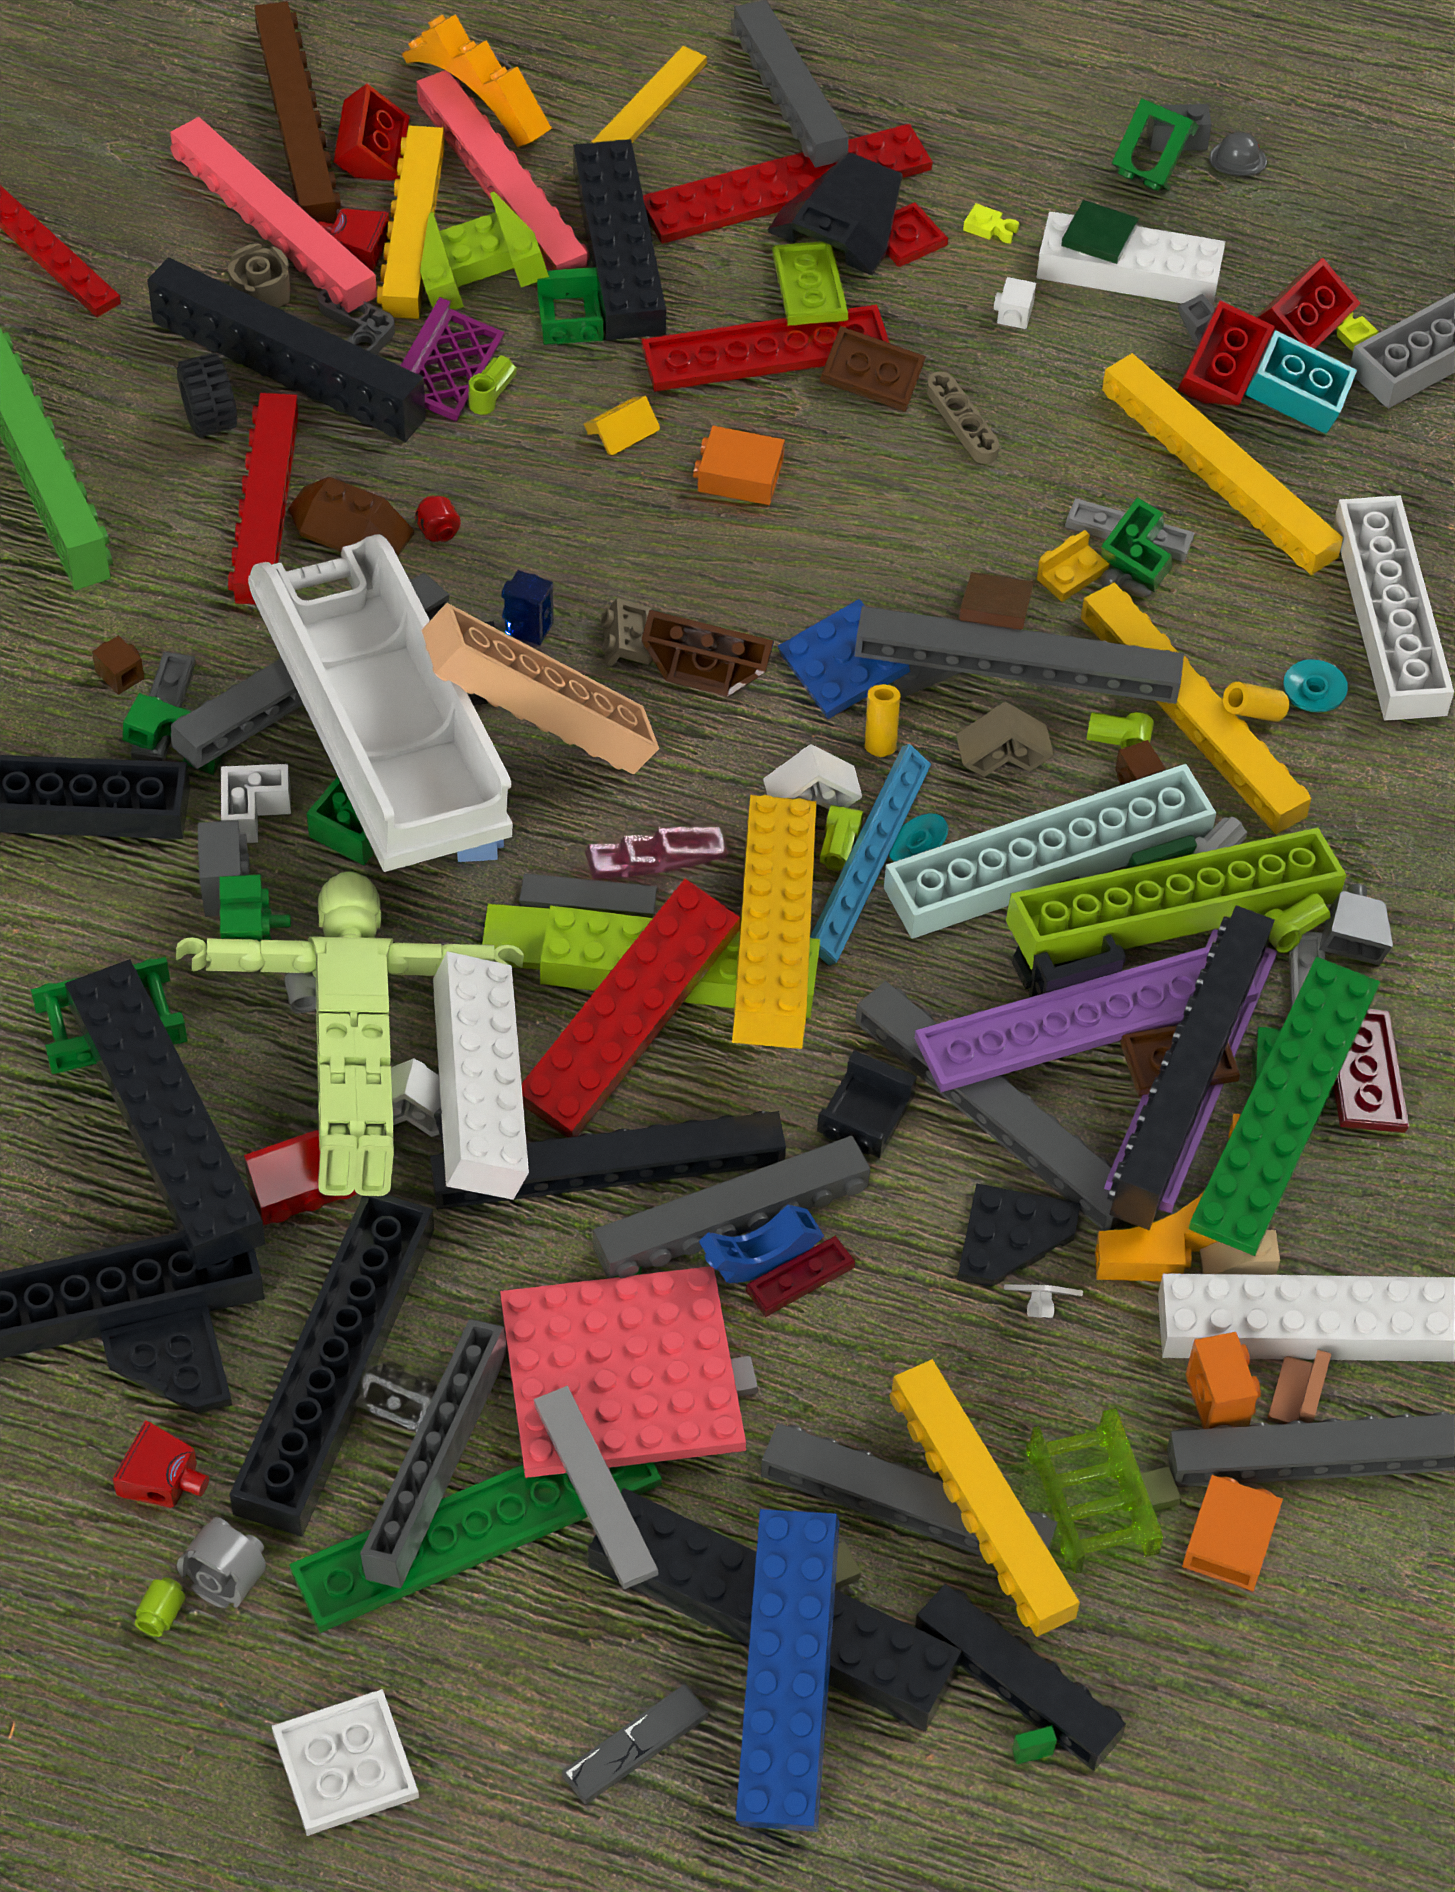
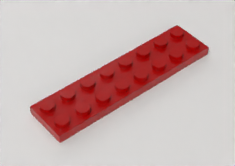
[641,304,890,392]

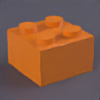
[1185,1332,1261,1429]

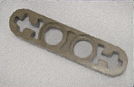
[927,371,999,464]

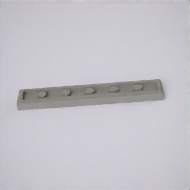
[534,1386,658,1590]

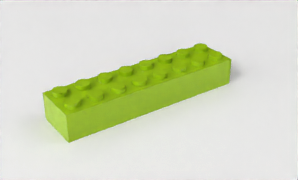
[540,905,820,1018]

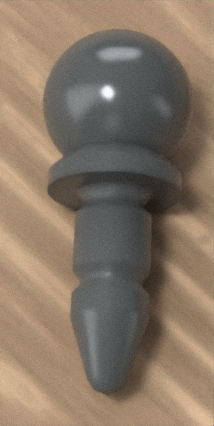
[1101,568,1151,597]

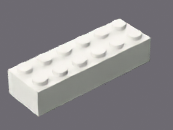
[1036,211,1225,305]

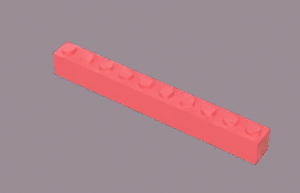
[416,70,590,271]
[170,117,377,313]

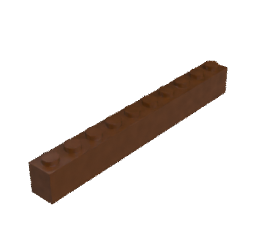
[254,1,341,224]

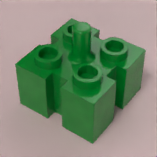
[219,875,291,942]

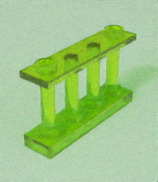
[1026,1408,1164,1574]

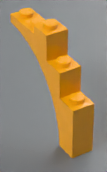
[401,14,552,147]
[1095,1114,1241,1281]

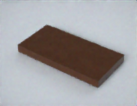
[959,572,1033,630]

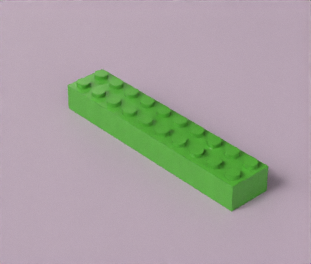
[0,328,113,590]

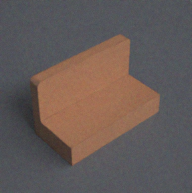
[1268,1350,1331,1424]

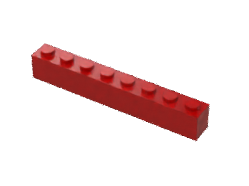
[228,393,299,605]

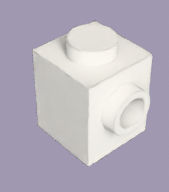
[994,277,1036,329]

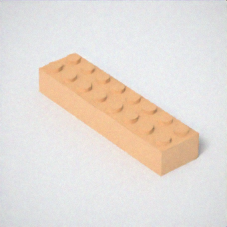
[421,603,659,775]

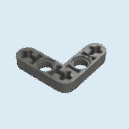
[318,289,395,355]

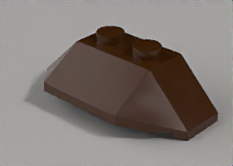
[289,477,414,556]
[641,609,774,697]

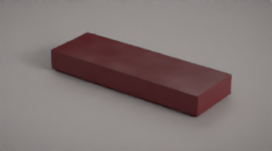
[746,1235,855,1317]

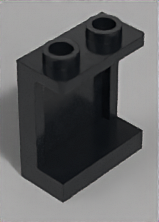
[1029,935,1126,997]
[817,1050,917,1158]

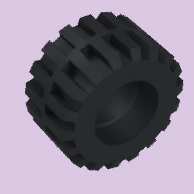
[177,353,238,437]

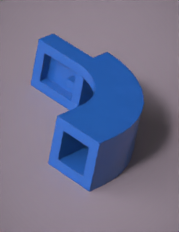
[699,1205,824,1283]

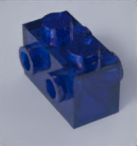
[501,570,554,645]

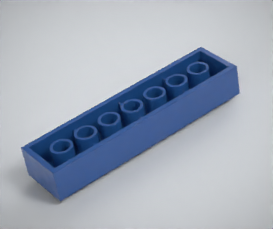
[736,1509,840,1832]

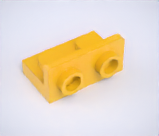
[1037,530,1110,602]

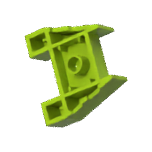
[420,191,549,310]

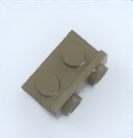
[600,598,653,667]

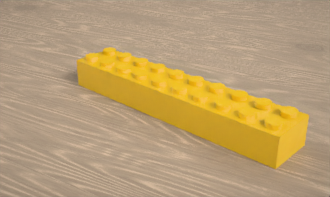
[732,795,816,1049]

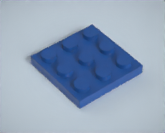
[778,599,910,719]

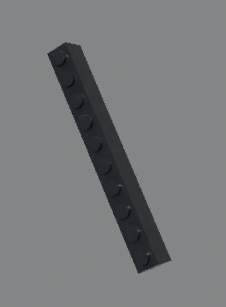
[430,1111,786,1210]

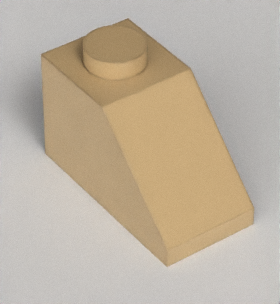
[1200,1230,1280,1275]

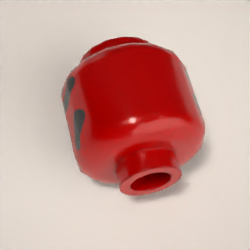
[415,495,461,542]

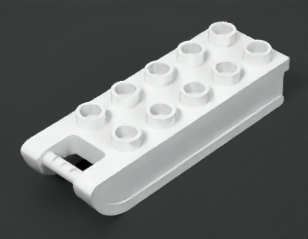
[248,534,513,872]

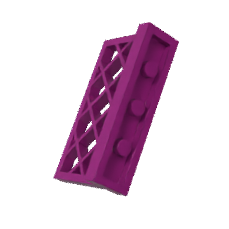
[400,297,505,422]

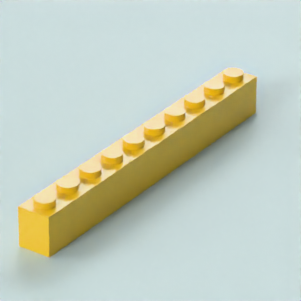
[1102,353,1343,575]
[1081,582,1312,834]

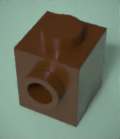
[92,635,145,695]
[1115,740,1166,785]

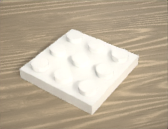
[272,1689,419,1836]

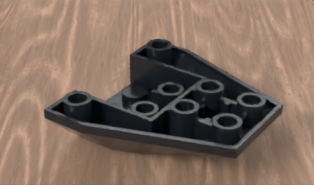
[768,152,902,276]

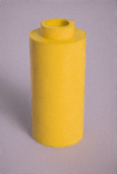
[1223,682,1289,722]
[864,684,900,757]

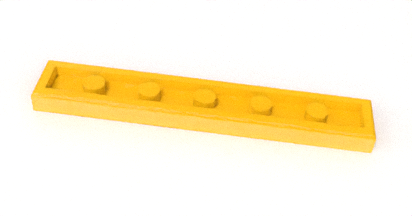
[591,46,707,143]

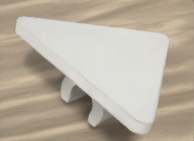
[1004,1284,1083,1318]

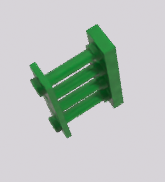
[31,957,188,1075]

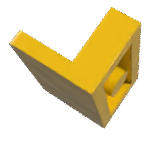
[584,396,660,455]

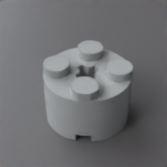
[177,1517,266,1608]

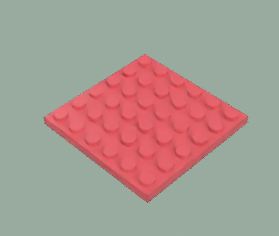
[500,1266,746,1478]

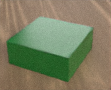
[1012,1726,1057,1764]

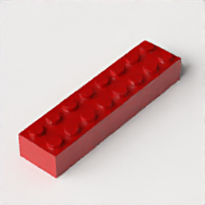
[521,878,740,1138]

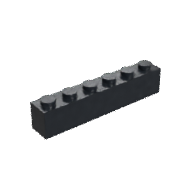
[915,1583,1126,1771]

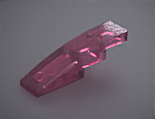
[585,827,728,879]

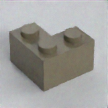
[956,702,1054,777]

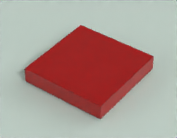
[886,202,948,267]

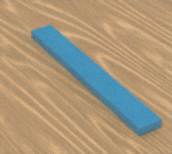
[810,743,931,965]

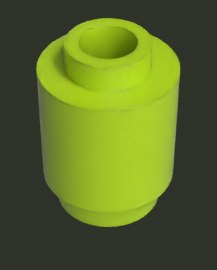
[134,1577,186,1637]

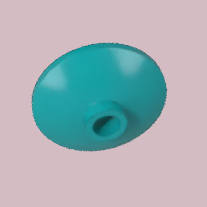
[1283,659,1348,712]
[889,813,948,862]

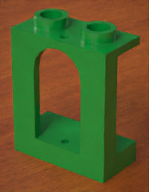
[1112,98,1199,192]
[537,267,603,345]

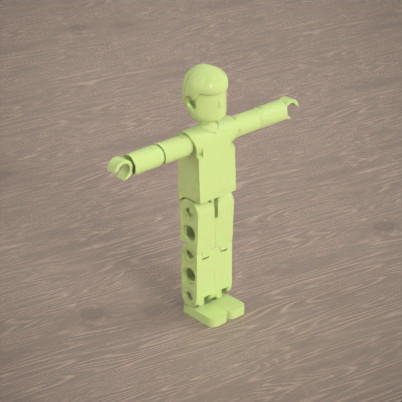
[176,871,524,1196]

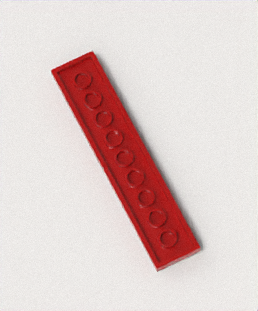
[643,123,933,244]

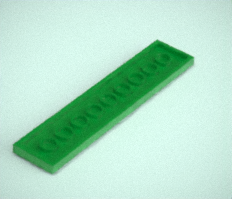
[1188,956,1381,1256]
[289,1462,662,1633]

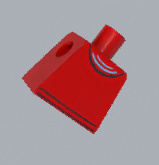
[318,209,389,272]
[113,1420,209,1508]

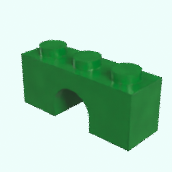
[122,693,225,775]

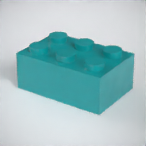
[1244,330,1357,434]

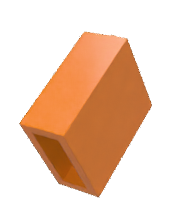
[693,425,785,505]
[1182,1475,1283,1591]

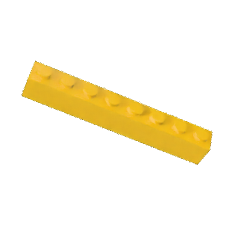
[377,125,445,319]
[889,1359,1080,1637]

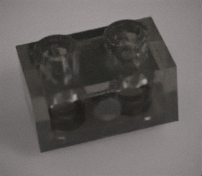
[356,1362,438,1432]

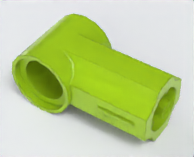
[468,355,517,415]
[1086,712,1154,749]
[820,805,864,871]
[1264,893,1331,953]

